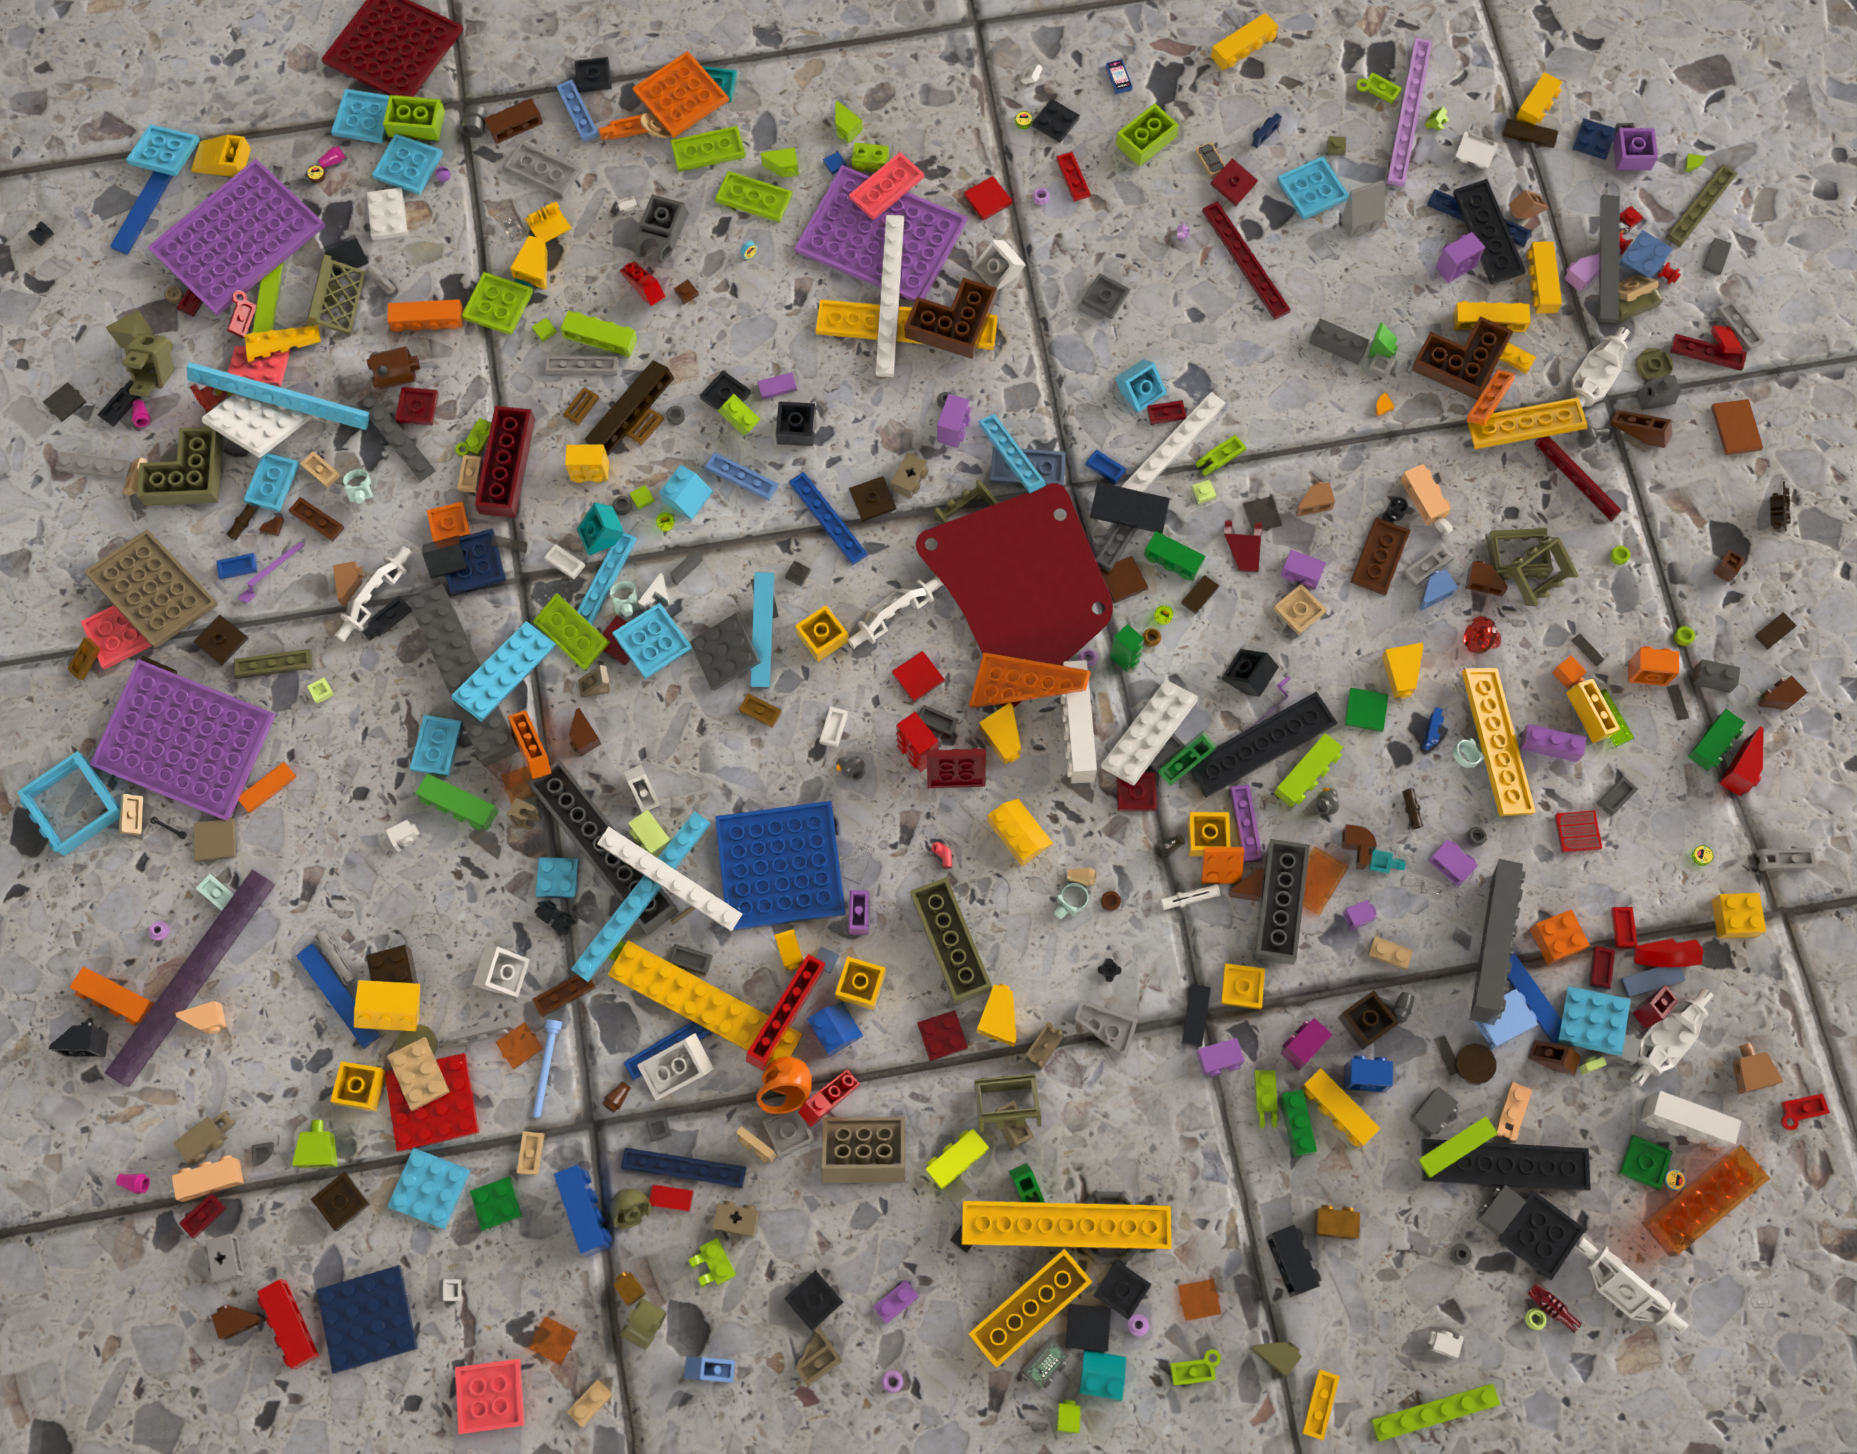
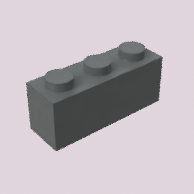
[1309,318,1370,365]

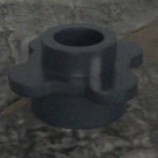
[1097,958,1122,982]

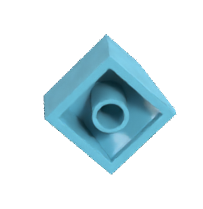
[1115,359,1167,412]
[659,464,713,520]

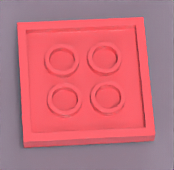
[227,346,290,388]
[80,605,151,670]
[455,1359,525,1434]

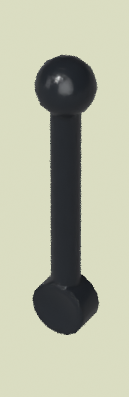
[150,816,187,839]

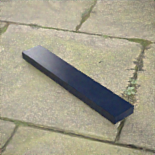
[1427,189,1532,247]
[621,1148,747,1188]

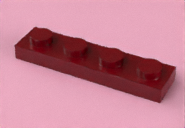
[1670,334,1747,371]

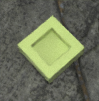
[1192,480,1216,504]
[307,677,334,704]
[1579,1056,1607,1075]

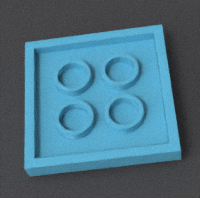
[331,89,389,144]
[126,124,200,176]
[372,133,443,195]
[1277,156,1349,220]
[612,603,693,680]
[1558,986,1631,1056]
[387,1148,471,1230]

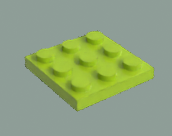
[462,272,534,335]

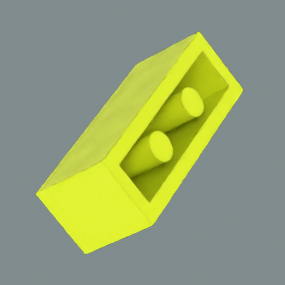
[926,1129,989,1190]

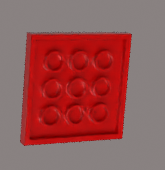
[385,1053,479,1153]

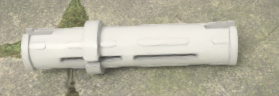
[1160,884,1220,911]

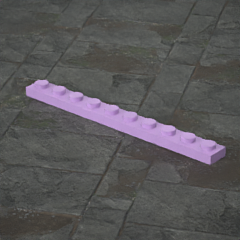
[1386,38,1432,187]

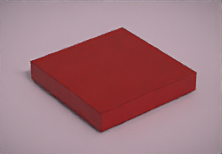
[964,176,1012,221]
[892,651,945,702]

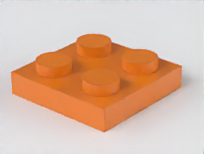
[426,501,471,542]
[1201,847,1244,884]

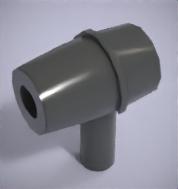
[1578,417,1610,444]
[1380,992,1415,1023]

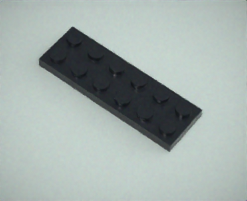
[1453,179,1526,285]

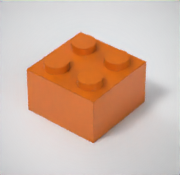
[1628,646,1679,686]
[1530,909,1590,965]

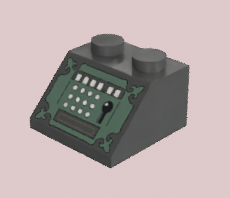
[1020,1337,1068,1389]

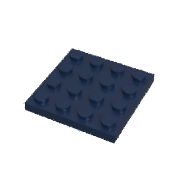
[317,1265,418,1374]

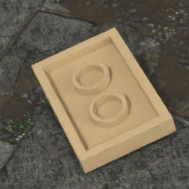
[387,1037,450,1111]

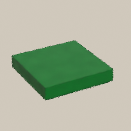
[1345,688,1389,732]
[1618,1135,1673,1191]

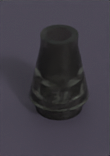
[1154,834,1185,858]

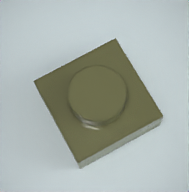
[1327,136,1346,156]

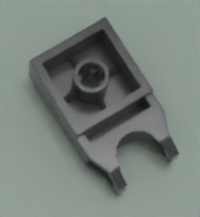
[635,194,689,263]

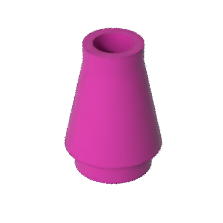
[318,146,346,169]
[132,400,151,427]
[116,1173,150,1194]

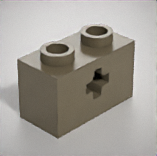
[891,452,929,499]
[712,1201,760,1238]

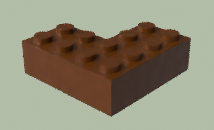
[904,278,997,359]
[1412,316,1514,400]

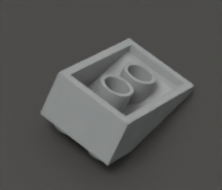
[1341,180,1385,238]

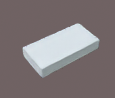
[544,544,585,580]
[819,707,848,748]

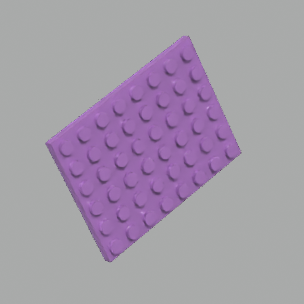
[147,159,326,316]
[794,165,968,302]
[90,659,276,821]

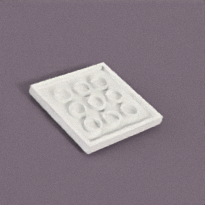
[202,394,311,458]

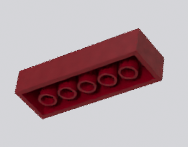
[475,406,535,518]

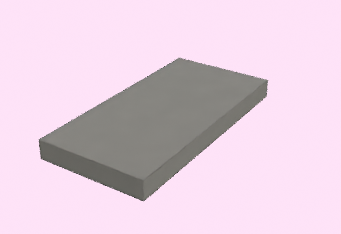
[503,140,581,198]

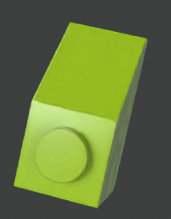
[835,100,863,143]
[760,147,799,177]
[1055,1400,1081,1433]

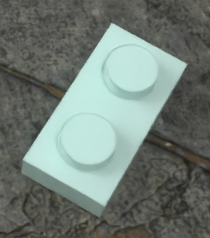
[196,874,240,914]

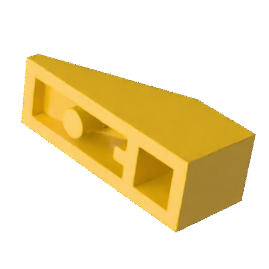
[774,929,803,972]

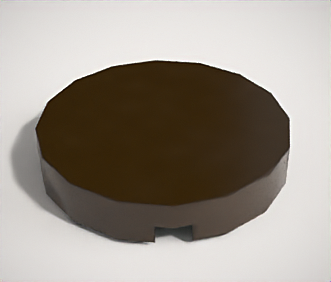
[1455,1043,1497,1085]

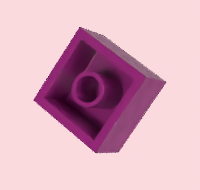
[1281,1018,1333,1070]

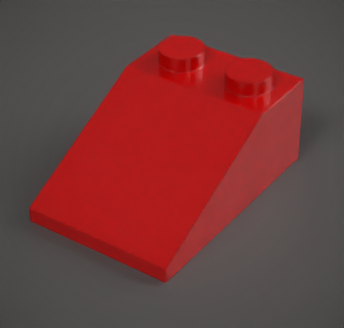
[1719,726,1764,796]

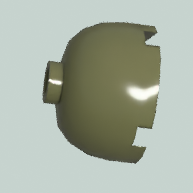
[609,1189,652,1229]

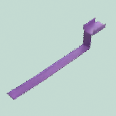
[238,542,305,604]
[1245,676,1291,731]

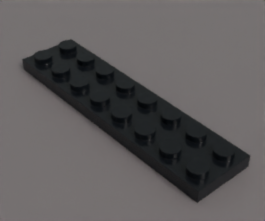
[1189,691,1338,798]
[1421,1139,1591,1191]

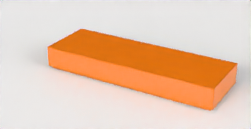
[238,762,297,813]

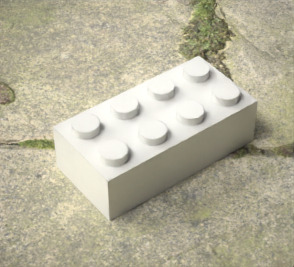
[1641,1091,1741,1151]

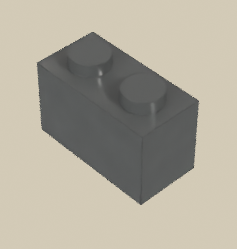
[1692,659,1740,693]
[1410,1086,1459,1136]
[1476,1185,1526,1236]

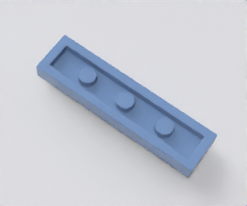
[556,80,599,142]
[705,452,778,501]

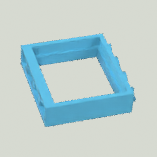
[17,751,120,856]

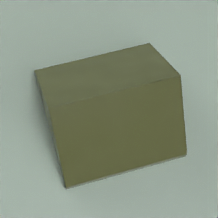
[106,310,153,349]

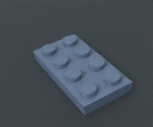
[990,447,1066,486]

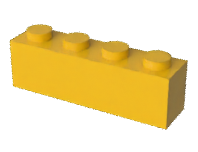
[1210,12,1278,71]
[1526,241,1562,313]
[1453,301,1531,332]
[1301,1068,1381,1148]

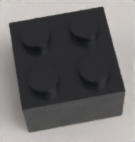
[775,401,816,446]

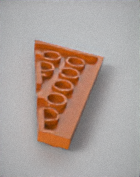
[968,653,1091,709]

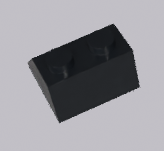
[1221,649,1279,697]
[49,1022,109,1057]

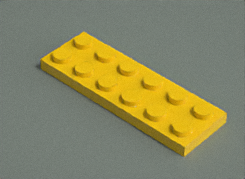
[1467,397,1587,449]

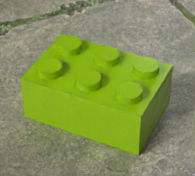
[383,95,445,141]
[1116,103,1179,167]

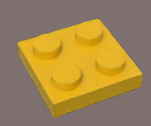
[1221,963,1265,1009]

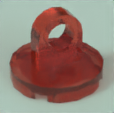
[190,383,227,413]
[1464,616,1501,654]

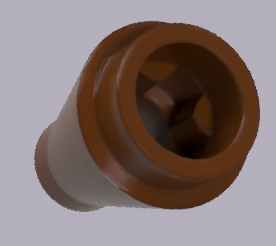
[602,1081,631,1113]

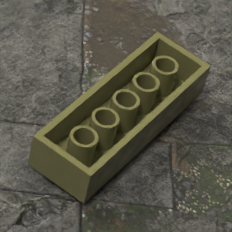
[910,877,992,1006]

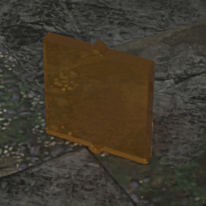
[501,766,536,805]
[495,1022,543,1069]
[1178,1279,1221,1321]
[528,1316,578,1365]

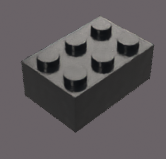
[1265,1225,1321,1298]

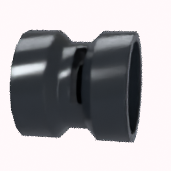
[27,221,54,246]
[1386,497,1408,521]

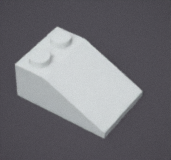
[637,1034,714,1101]

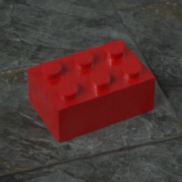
[896,712,939,773]

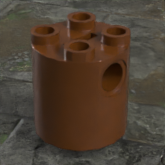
[367,346,421,390]

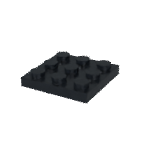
[1497,1190,1586,1281]

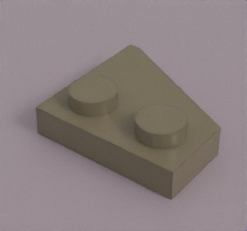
[795,1326,843,1387]

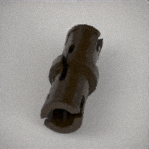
[226,504,257,541]
[1402,788,1424,829]

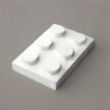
[367,187,408,241]

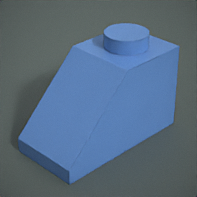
[1420,569,1458,611]
[684,1357,735,1383]

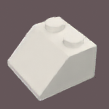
[1455,132,1498,169]
[973,240,1026,291]
[472,946,530,998]

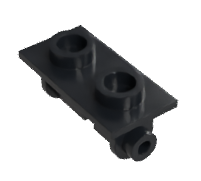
[535,900,576,935]

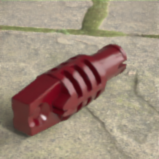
[1527,1283,1582,1333]

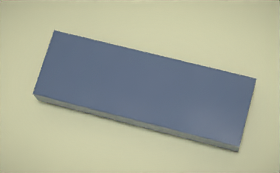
[1620,967,1686,998]

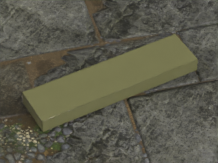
[234,649,312,679]

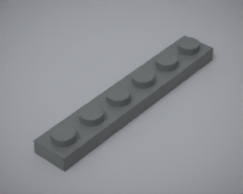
[357,393,436,482]

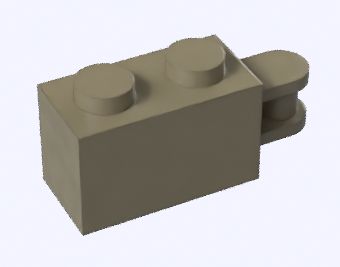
[173,1111,236,1165]

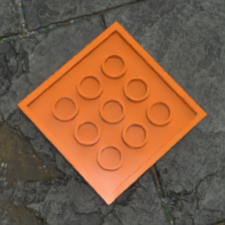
[632,51,729,138]

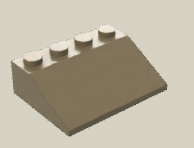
[821,1117,905,1183]

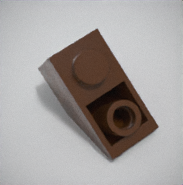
[1757,675,1808,710]

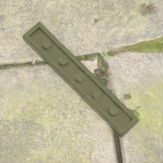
[1665,164,1738,247]

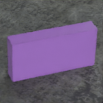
[757,372,797,400]

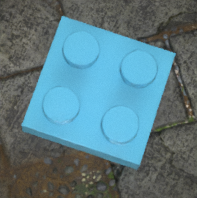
[535,857,579,898]

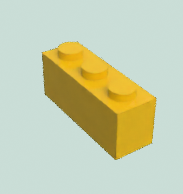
[1515,72,1563,125]
[1566,679,1620,743]

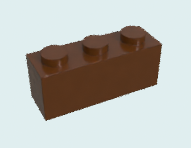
[484,98,543,144]

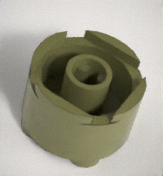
[619,1297,667,1350]

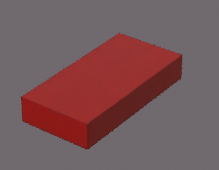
[1711,326,1743,353]
[1611,907,1638,947]
[649,1184,694,1212]

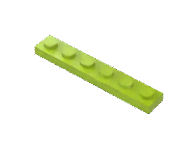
[1371,1383,1501,1442]

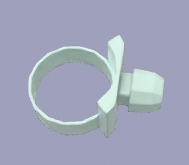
[343,469,373,504]
[610,581,640,617]
[1453,738,1485,768]
[1054,883,1089,920]

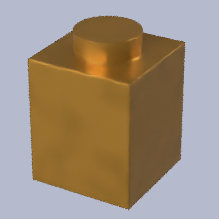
[613,1271,647,1307]

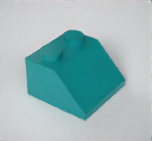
[577,502,624,555]
[1078,1350,1126,1401]

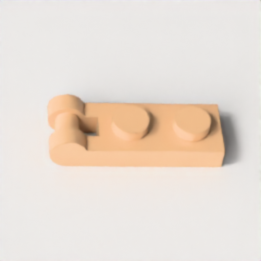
[1495,1082,1532,1143]

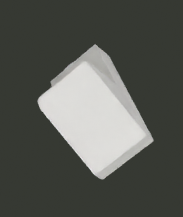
[638,573,670,612]

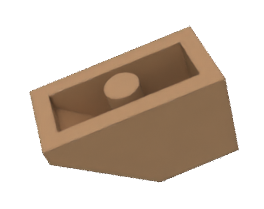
[1508,190,1549,220]
[1296,482,1335,517]
[333,561,364,606]

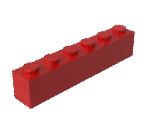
[746,954,826,1071]

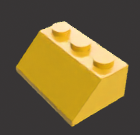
[987,798,1053,866]
[354,980,421,1031]

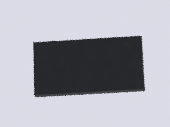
[1089,482,1170,534]

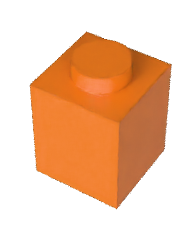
[1552,655,1587,689]

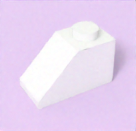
[624,765,660,813]

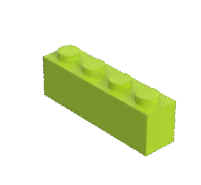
[560,311,637,357]
[1274,733,1343,808]

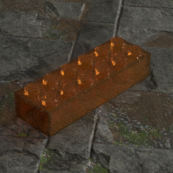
[1642,1145,1770,1257]

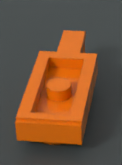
[599,114,648,140]

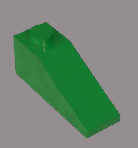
[1157,731,1216,786]
[1008,1163,1045,1203]

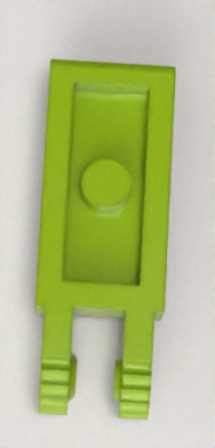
[1195,434,1247,476]
[1254,1070,1278,1128]

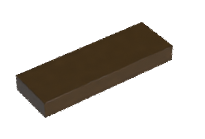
[1503,118,1559,148]

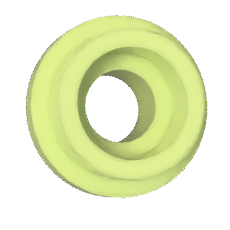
[1525,1308,1547,1330]

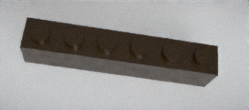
[584,360,675,457]

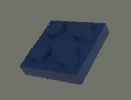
[1572,118,1617,160]

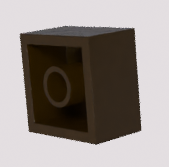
[366,944,418,984]
[1338,990,1399,1050]

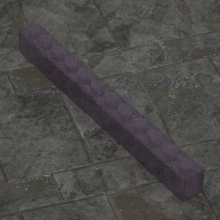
[104,869,275,1087]

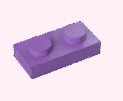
[873,1280,919,1324]

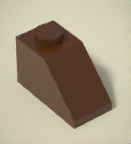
[1465,561,1508,596]
[569,708,601,756]
[1528,1040,1581,1075]
[211,1304,265,1340]

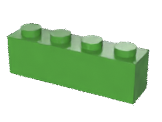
[415,773,498,831]

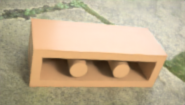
[1400,464,1451,526]
[172,1156,244,1202]

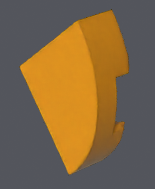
[1375,392,1395,417]

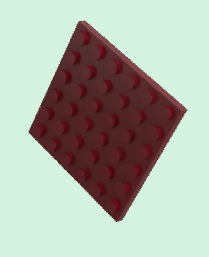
[321,0,464,97]

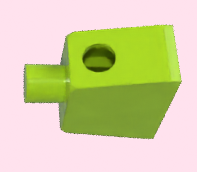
[292,1120,337,1168]

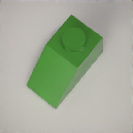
[1368,323,1398,358]

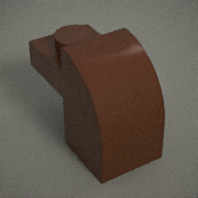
[1342,824,1377,870]

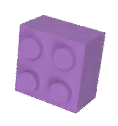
[1613,128,1658,170]
[1435,232,1485,283]
[937,394,972,448]

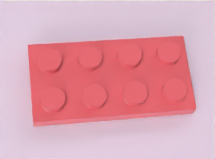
[849,152,924,220]

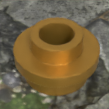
[1142,628,1161,647]

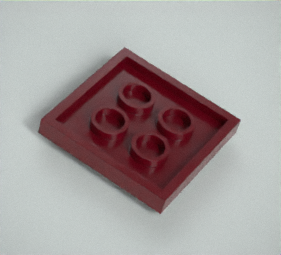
[927,748,986,788]

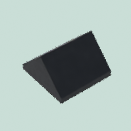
[322,234,369,276]
[422,535,468,579]

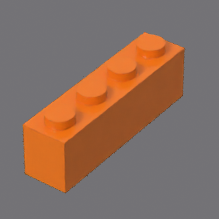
[387,299,463,332]
[508,710,551,779]
[70,966,157,1026]

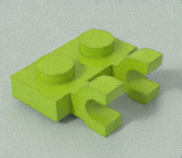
[688,1237,737,1288]

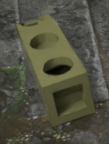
[1617,288,1664,323]

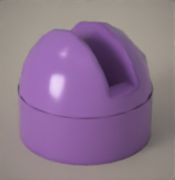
[436,166,451,182]

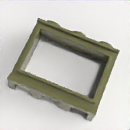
[935,479,999,524]
[1487,528,1554,581]
[1506,536,1579,606]
[974,1073,1041,1133]

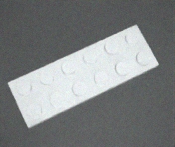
[1101,680,1198,786]

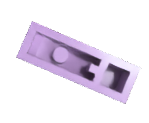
[1564,250,1620,292]

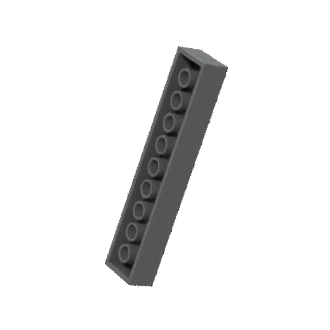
[408,584,520,767]
[528,759,679,936]

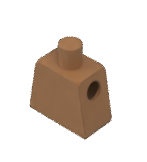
[1733,1043,1783,1094]

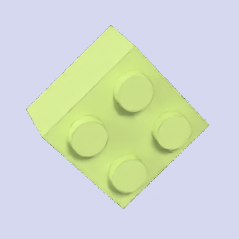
[628,809,671,858]

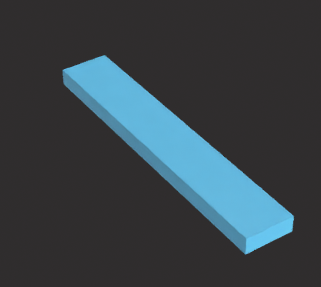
[978,414,1046,493]
[577,533,637,625]
[751,572,774,687]

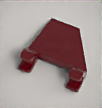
[1224,520,1262,572]

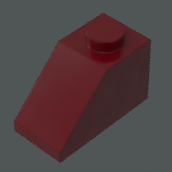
[1632,985,1679,1029]

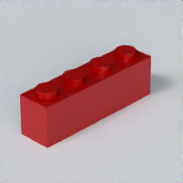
[257,1279,320,1369]

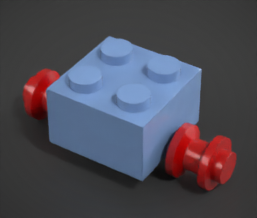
[1619,229,1681,285]

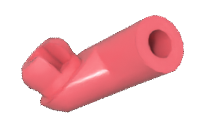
[931,842,952,869]

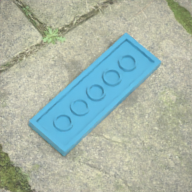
[451,621,556,722]

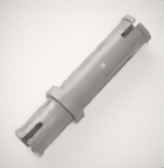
[314,930,356,986]

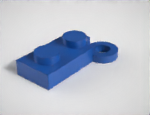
[1422,707,1444,750]

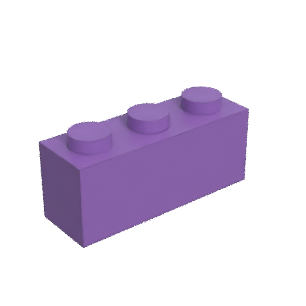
[1520,724,1587,762]

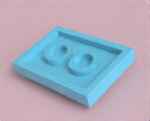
[243,453,300,512]
[410,715,463,777]

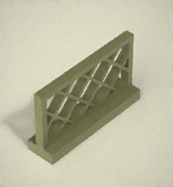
[306,254,366,335]

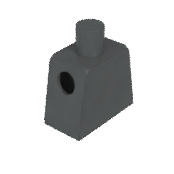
[1637,375,1680,410]

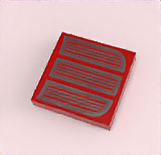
[1555,810,1602,853]

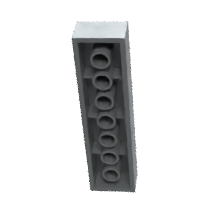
[1469,859,1526,1025]

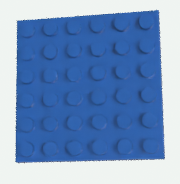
[715,801,846,931]

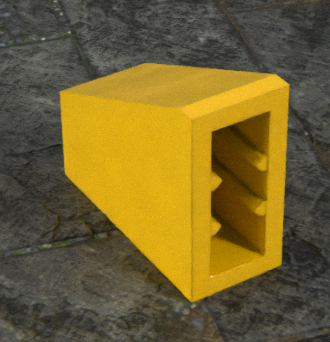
[510,235,547,290]
[1382,642,1423,699]
[978,702,1021,764]
[977,984,1016,1047]

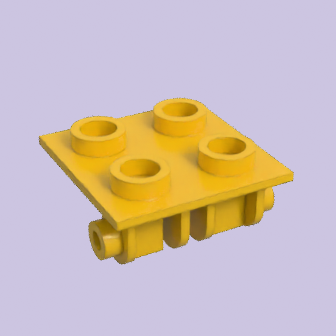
[524,202,572,243]

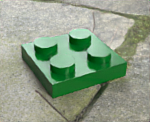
[470,1176,523,1231]

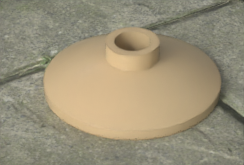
[640,113,671,138]

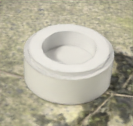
[1434,517,1453,535]

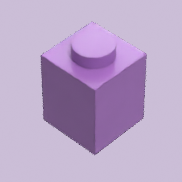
[1343,900,1377,931]

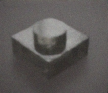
[785,561,811,587]

